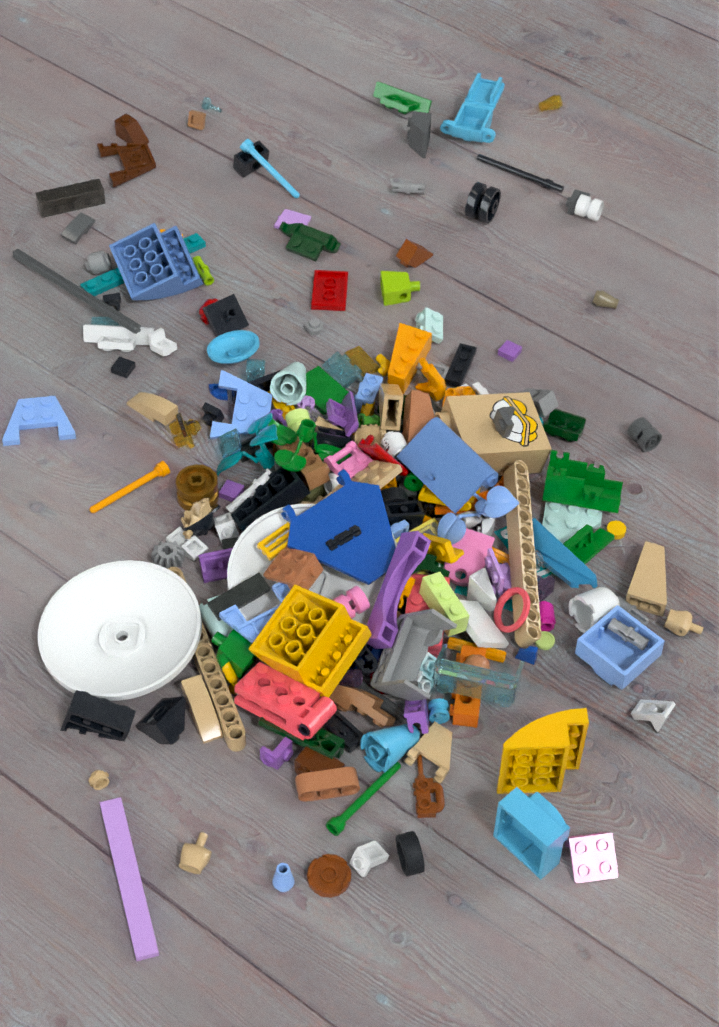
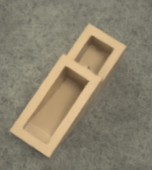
[127,392,178,426]
[181,674,223,744]

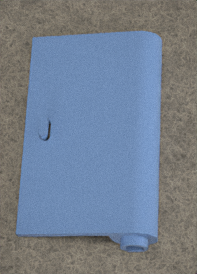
[396,417,498,514]

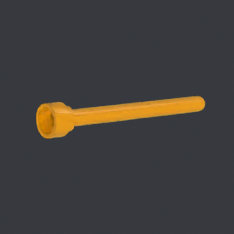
[89,461,170,513]

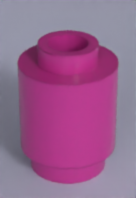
[539,601,556,632]

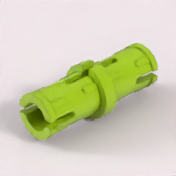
[192,256,214,286]

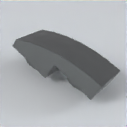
[61,212,95,244]

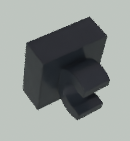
[102,292,121,311]
[202,402,225,427]

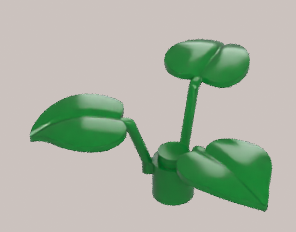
[268,419,351,471]

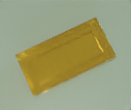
[344,346,379,377]

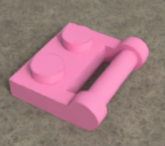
[324,441,374,479]

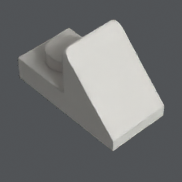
[631,699,675,732]

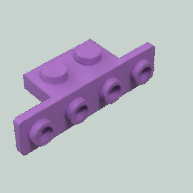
[326,391,359,437]

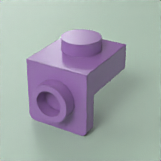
[260,737,293,770]

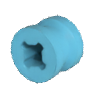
[428,698,450,724]

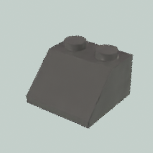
[407,111,432,158]

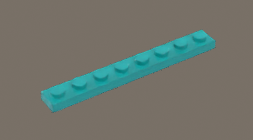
[80,233,206,296]

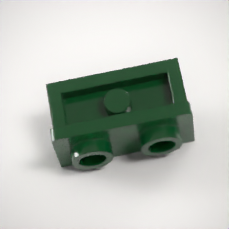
[543,408,586,442]

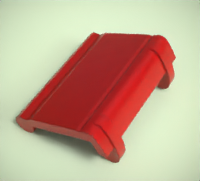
[358,434,408,476]

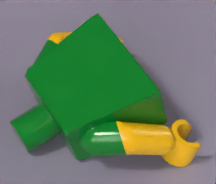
[211,629,257,695]

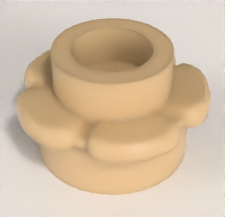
[88,770,109,790]

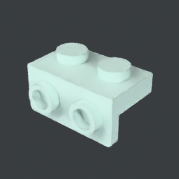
[415,307,443,344]

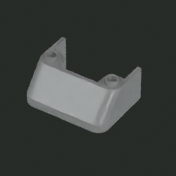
[371,609,457,701]

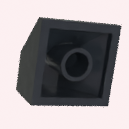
[136,697,186,745]

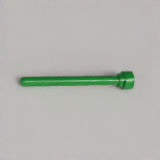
[326,762,401,836]

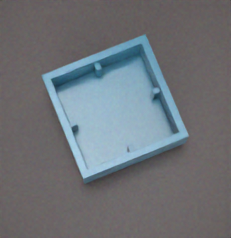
[493,787,570,880]

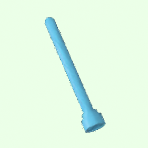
[240,138,300,198]

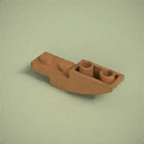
[329,685,396,727]

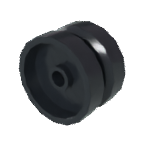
[465,182,501,224]

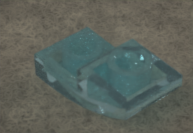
[219,428,241,458]

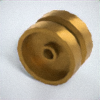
[176,464,219,511]

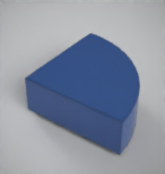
[209,383,228,400]
[515,646,538,665]

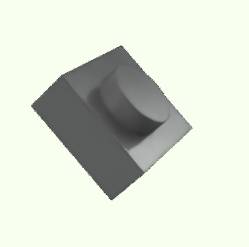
[566,189,590,215]
[493,406,515,438]

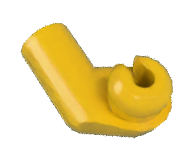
[375,354,390,376]

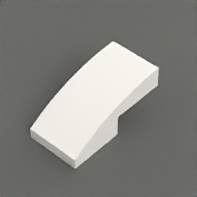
[166,527,208,561]

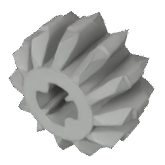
[151,540,185,569]

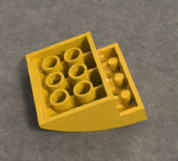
[249,585,372,698]
[496,708,589,794]

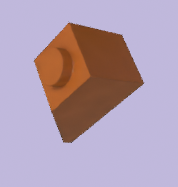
[396,239,434,268]

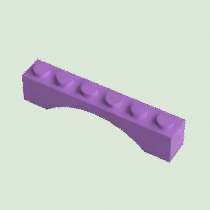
[367,531,431,649]

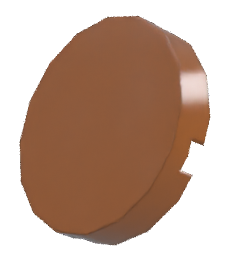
[307,854,352,898]

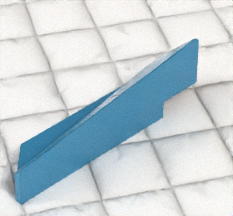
[532,518,598,588]

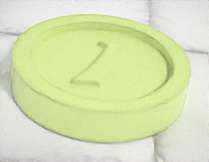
[535,631,555,650]

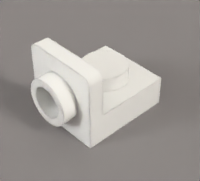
[214,512,239,543]
[350,841,389,877]

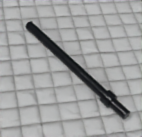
[477,154,564,193]

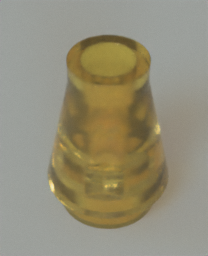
[538,94,563,112]

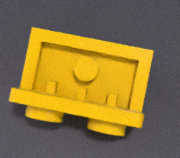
[423,533,464,564]

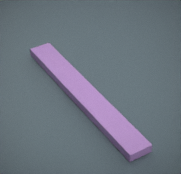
[100,797,159,961]

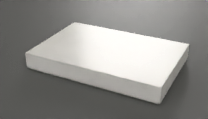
[460,600,509,648]

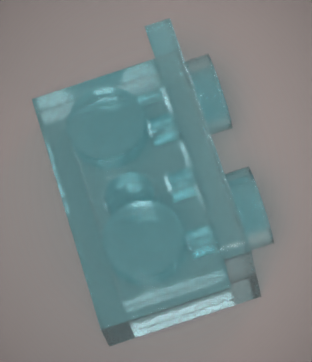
[322,351,364,389]

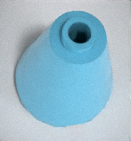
[360,724,420,772]

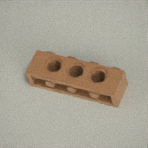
[275,438,330,490]

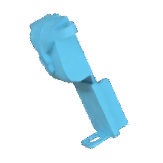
[440,73,505,143]

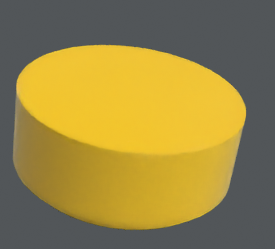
[606,520,626,540]

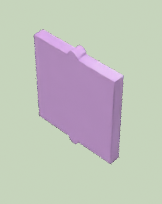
[274,209,311,229]

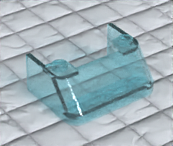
[433,644,524,707]

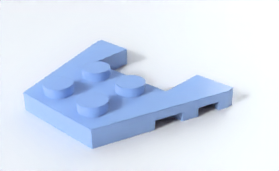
[210,370,272,439]
[2,396,76,446]
[219,582,290,643]

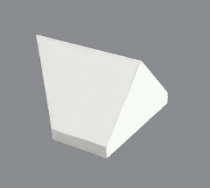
[467,568,496,612]

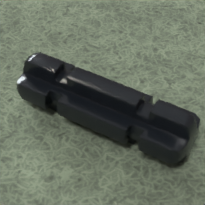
[325,525,362,551]

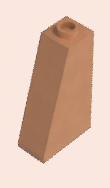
[403,390,435,445]

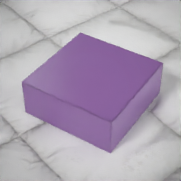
[498,340,522,362]
[219,479,245,502]

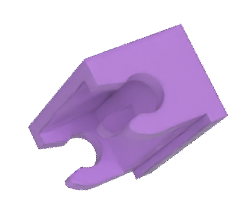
[199,548,233,583]
[404,699,429,734]

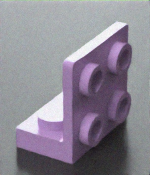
[484,548,512,601]

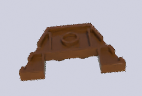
[97,143,156,187]

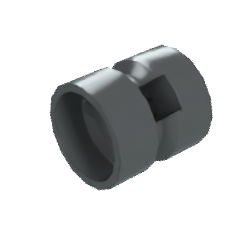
[627,417,662,452]

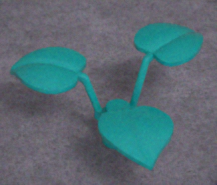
[217,413,278,477]

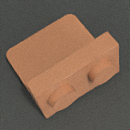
[263,547,323,590]

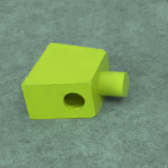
[380,271,420,306]

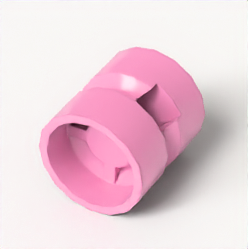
[333,586,370,619]

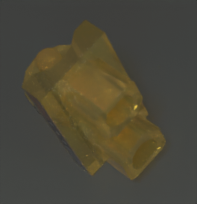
[168,413,201,449]

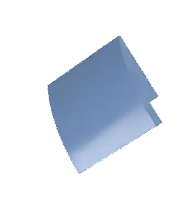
[109,223,203,300]

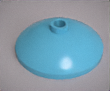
[207,330,260,364]

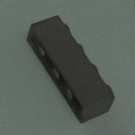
[35,179,106,218]

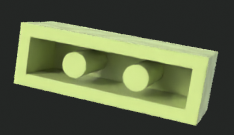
[419,572,470,637]

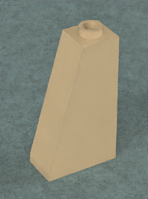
[378,383,403,431]
[626,541,667,617]

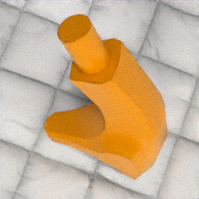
[415,357,446,402]

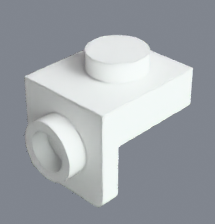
[148,328,177,356]

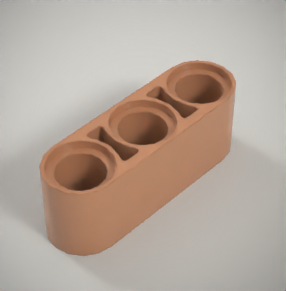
[295,767,360,802]

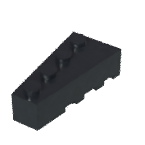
[231,467,311,532]

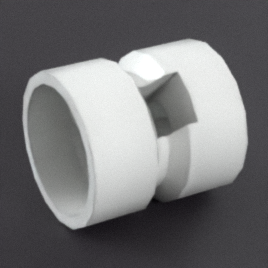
[575,194,604,221]

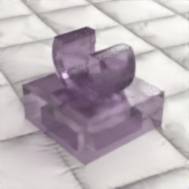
[537,575,555,602]

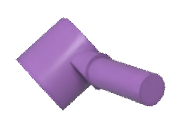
[268,409,287,427]

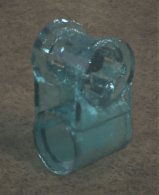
[246,359,265,382]

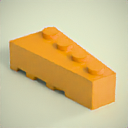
[387,323,432,394]

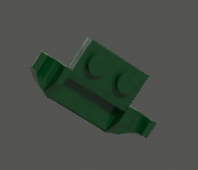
[279,221,341,261]

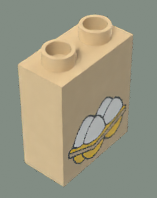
[434,392,552,476]

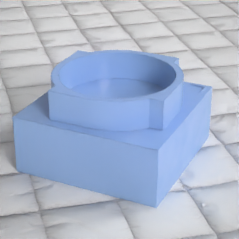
[575,605,665,690]

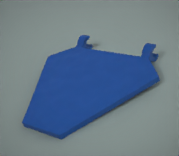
[281,469,396,585]

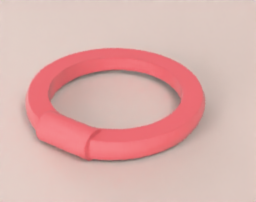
[494,587,530,633]

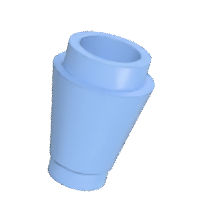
[272,863,295,892]

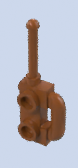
[413,755,445,818]

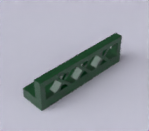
[258,717,345,759]

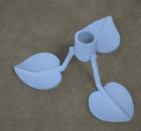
[437,486,519,545]

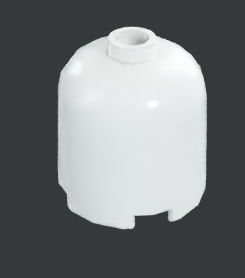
[568,587,620,633]

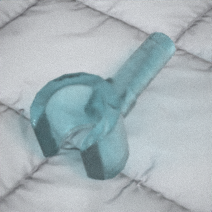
[202,97,222,113]

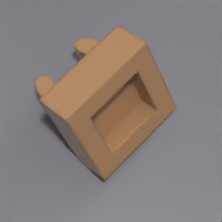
[188,110,206,130]

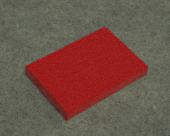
[311,270,348,311]

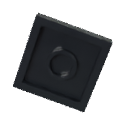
[202,294,249,337]

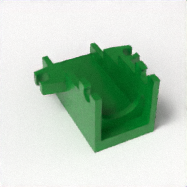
[542,450,623,513]

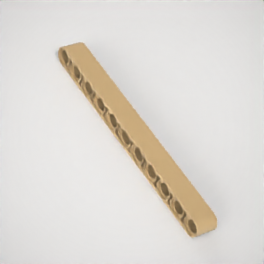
[503,460,542,649]
[168,567,246,752]

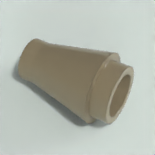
[592,290,619,309]

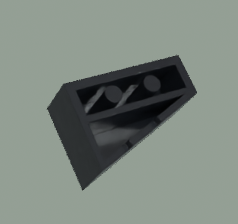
[60,690,136,742]

